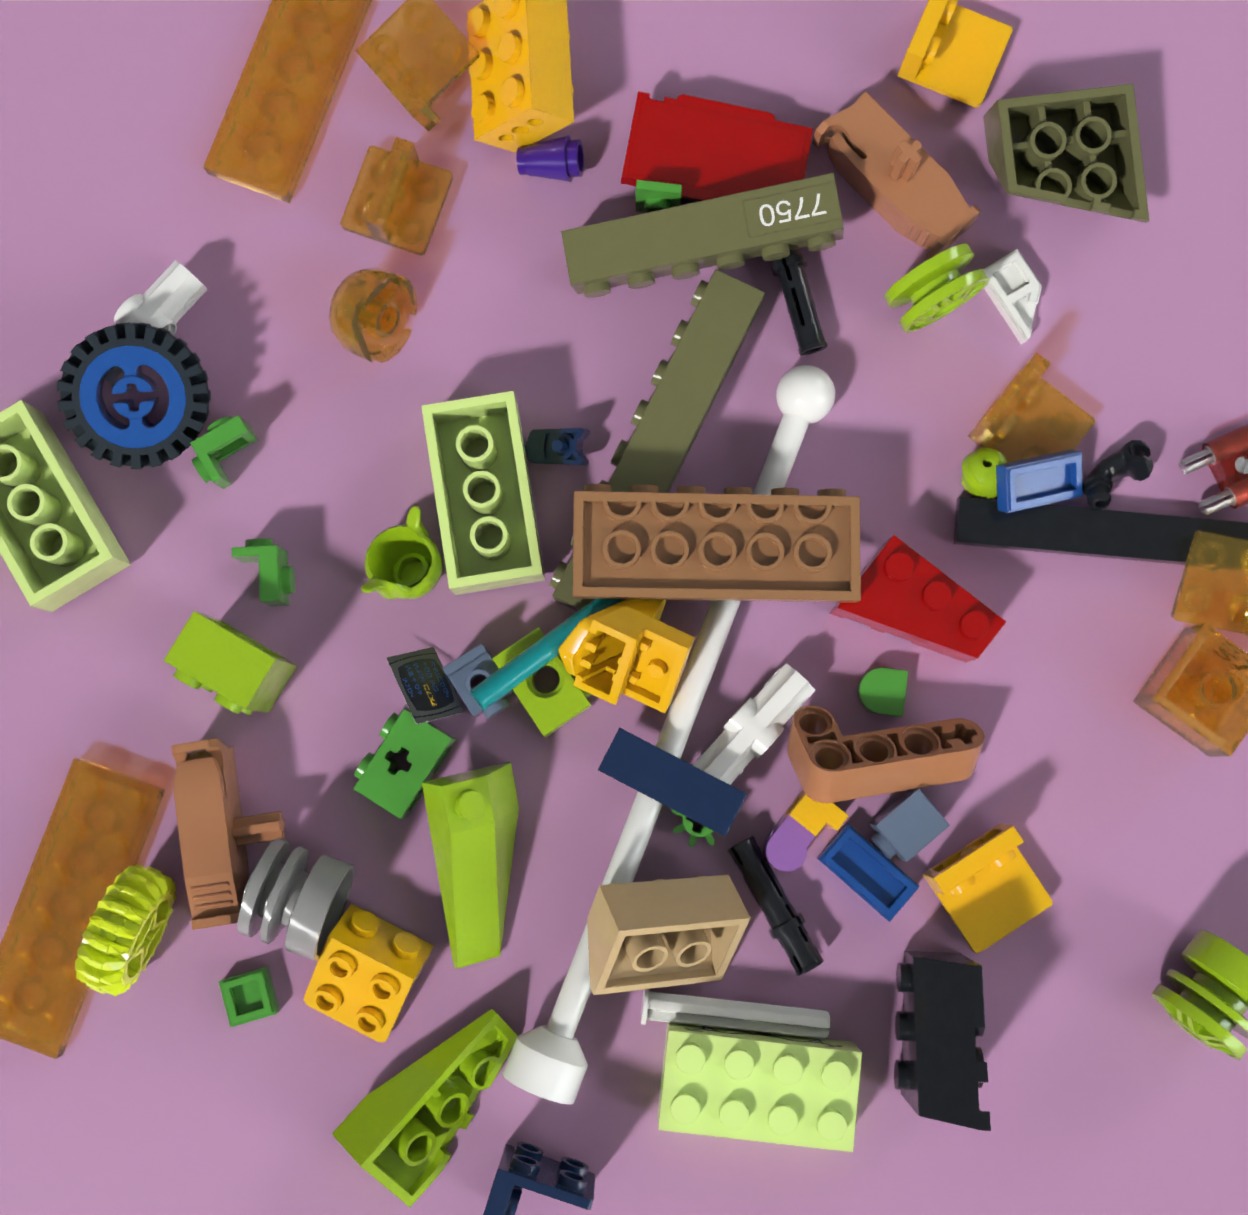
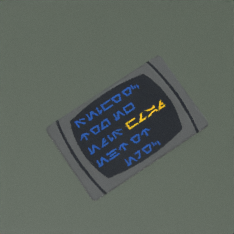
[387,647,464,724]

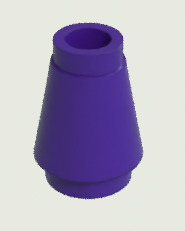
[516,135,584,182]

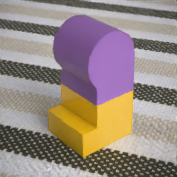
[763,791,849,872]

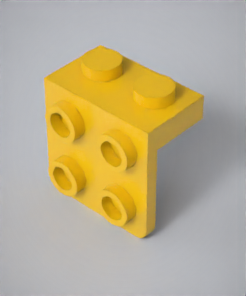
[304,903,434,1042]

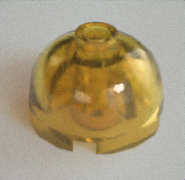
[329,268,417,363]

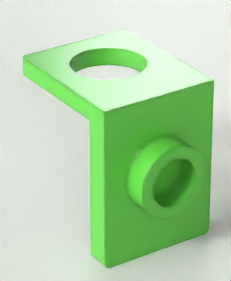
[636,180,682,213]

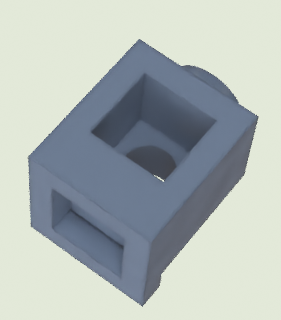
[442,643,515,719]

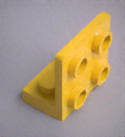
[897,0,1013,108]
[922,823,1053,953]

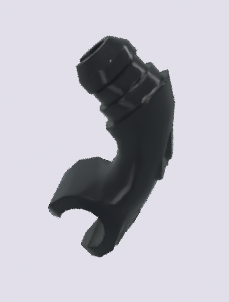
[1083,440,1154,510]

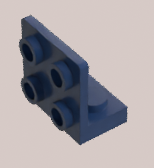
[483,1142,595,1215]

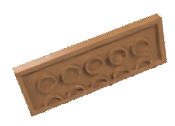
[572,484,861,603]

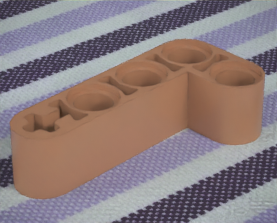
[787,705,985,803]

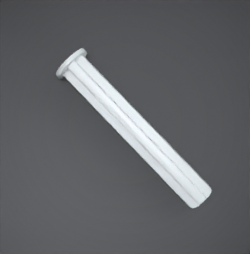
[641,989,830,1039]

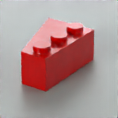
[829,535,1006,662]

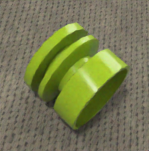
[1151,929,1248,1061]

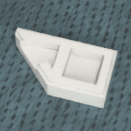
[983,249,1042,345]

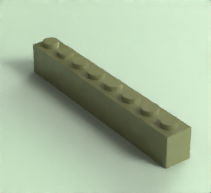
[549,269,765,611]

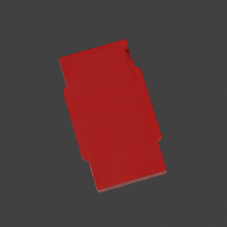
[621,91,813,201]

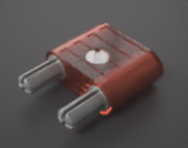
[1178,424,1248,516]

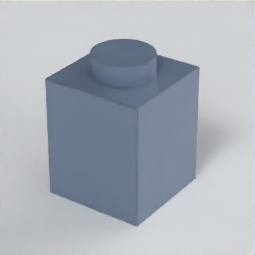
[868,788,950,862]

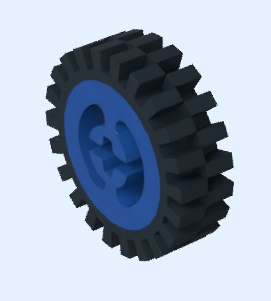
[57,322,211,469]

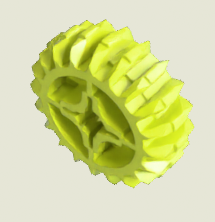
[75,864,176,996]

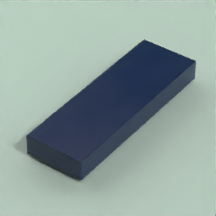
[598,727,747,837]

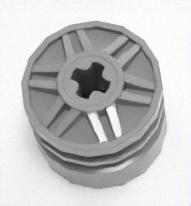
[237,838,355,961]

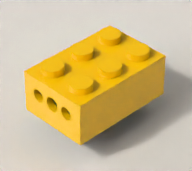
[467,0,574,153]

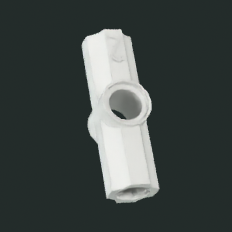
[105,260,208,386]
[693,663,815,785]

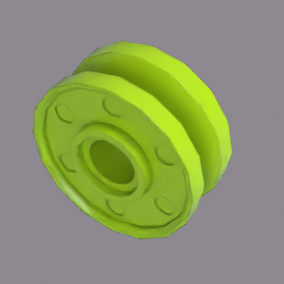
[884,243,990,333]

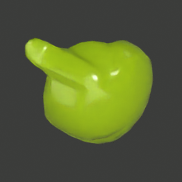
[361,506,442,600]

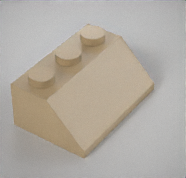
[587,874,751,995]

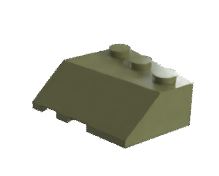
[983,83,1150,223]

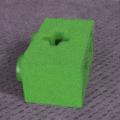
[353,709,457,819]

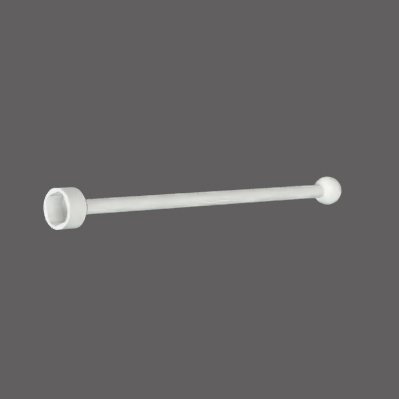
[502,365,835,1104]

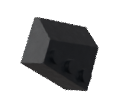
[894,951,991,1131]

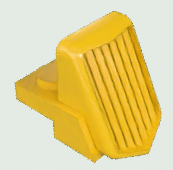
[558,599,695,714]

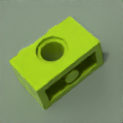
[492,627,592,737]

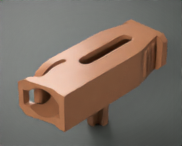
[812,91,981,259]
[171,738,286,930]

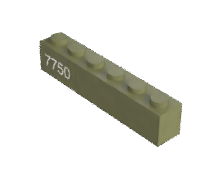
[561,173,844,298]

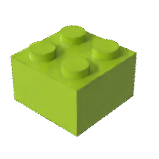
[163,611,297,716]

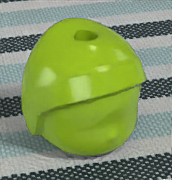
[961,447,1008,499]

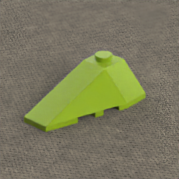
[422,762,519,969]
[332,1009,518,1208]

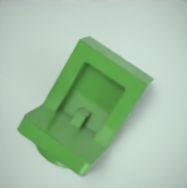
[190,415,258,489]
[231,538,296,606]

